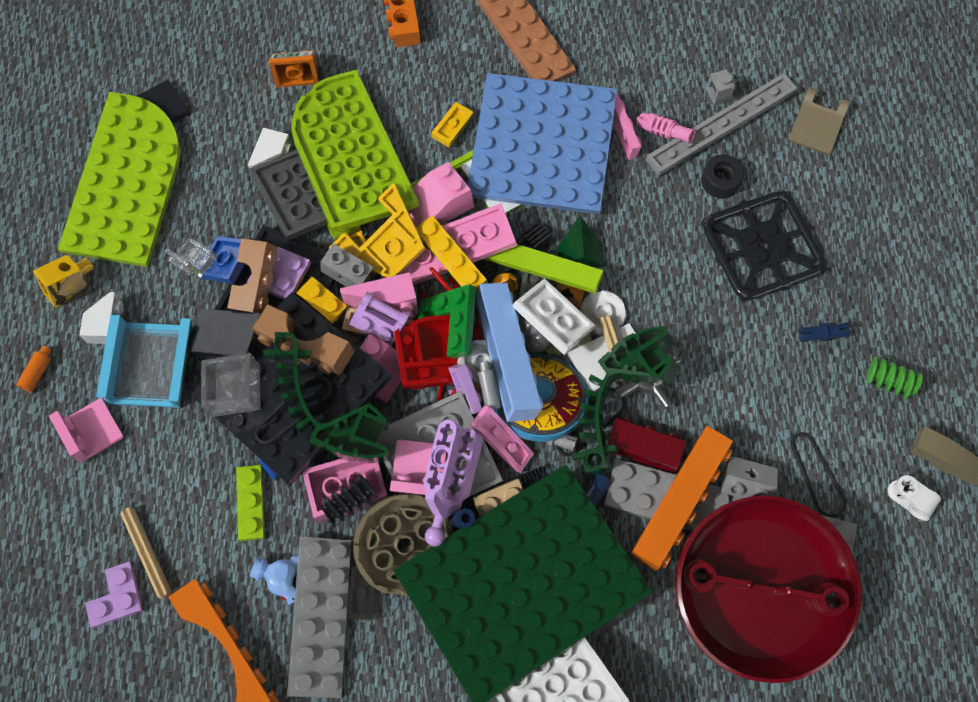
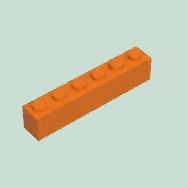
[630,426,733,572]

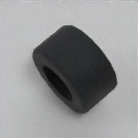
[701,154,744,199]

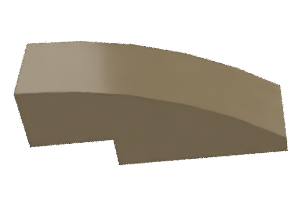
[910,426,978,486]

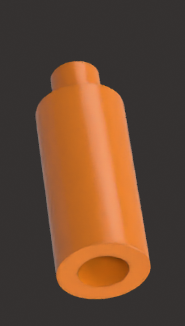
[16,346,51,393]

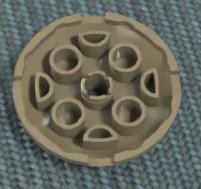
[353,494,454,596]

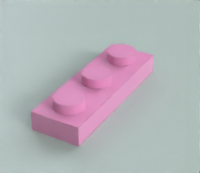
[612,93,641,160]
[470,406,534,472]

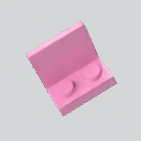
[49,398,124,463]
[390,439,446,495]

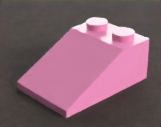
[409,162,474,227]
[340,272,418,320]

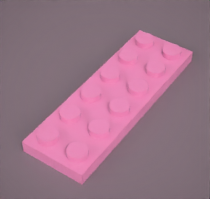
[381,203,517,286]

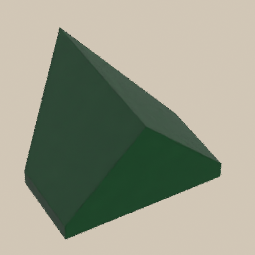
[558,215,605,267]

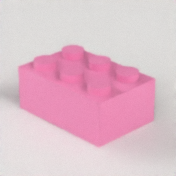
[303,458,388,524]

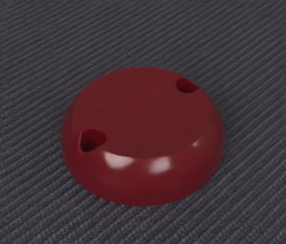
[675,496,862,683]

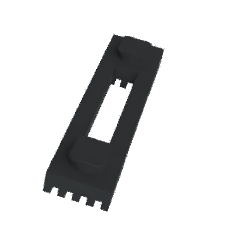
[476,221,553,284]

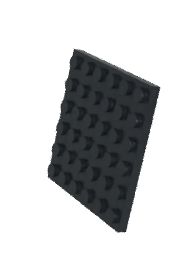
[190,292,393,486]

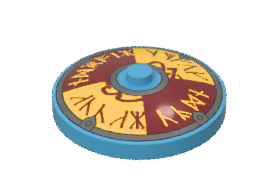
[494,354,588,442]

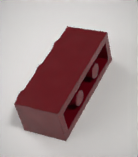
[606,418,686,474]

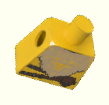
[33,255,94,309]

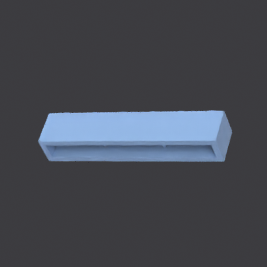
[475,283,543,422]

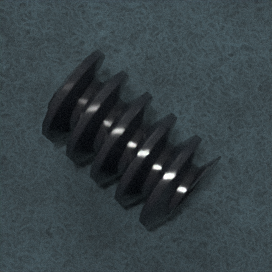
[319,474,377,528]

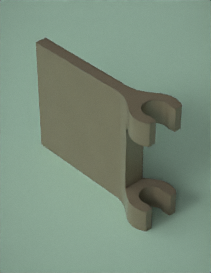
[788,88,850,155]

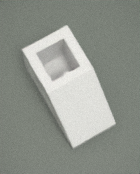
[80,292,124,344]

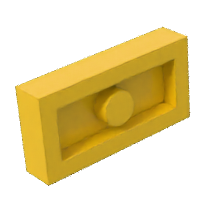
[431,102,474,148]
[296,277,347,325]

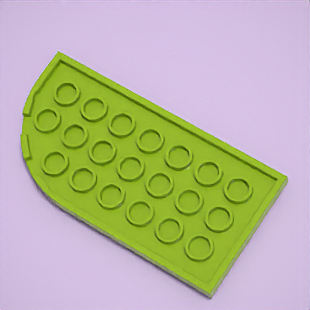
[291,70,419,233]
[58,92,181,267]

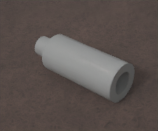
[477,361,502,410]

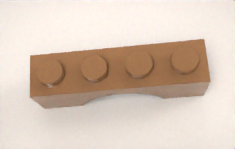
[252,305,355,376]

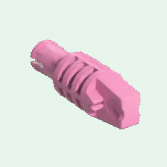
[636,113,695,143]

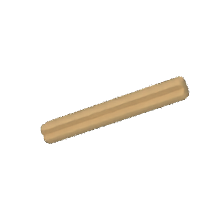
[120,507,172,599]

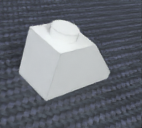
[248,128,293,169]

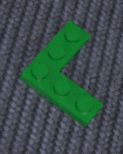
[418,284,476,359]

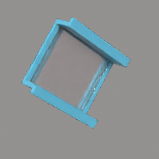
[96,315,193,408]

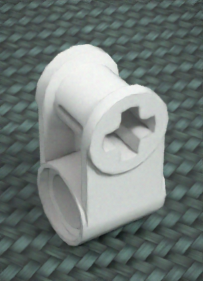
[888,475,941,521]

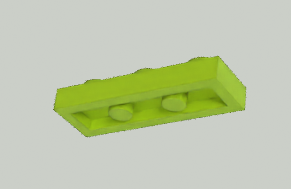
[236,465,265,542]

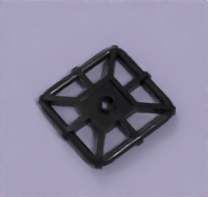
[701,190,827,302]

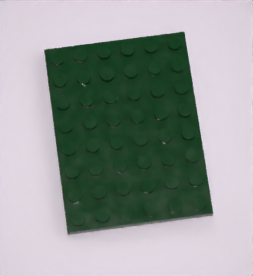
[393,464,652,702]

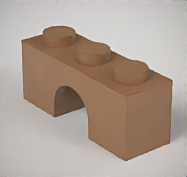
[227,238,277,314]

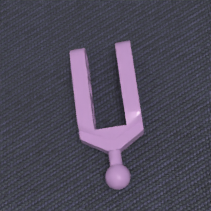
[424,420,483,547]

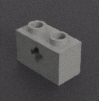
[320,243,373,287]
[721,456,778,498]

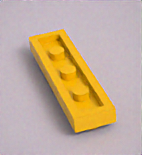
[416,215,488,292]

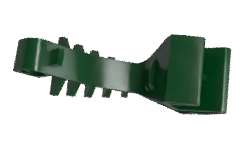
[572,326,679,475]
[263,332,390,464]

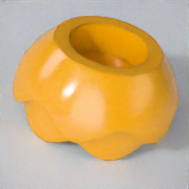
[492,273,518,294]

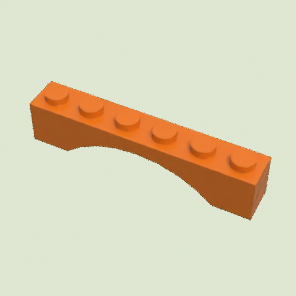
[168,579,280,702]

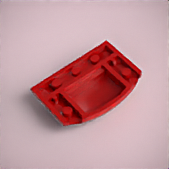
[394,315,485,389]

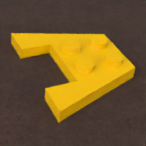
[329,183,426,278]

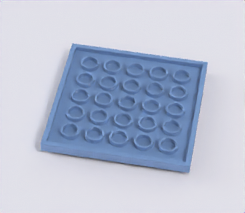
[468,73,617,215]

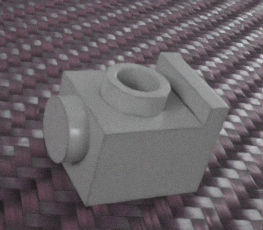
[706,69,735,105]

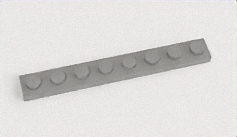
[646,73,797,176]

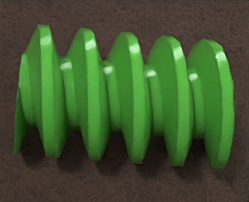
[866,356,923,399]

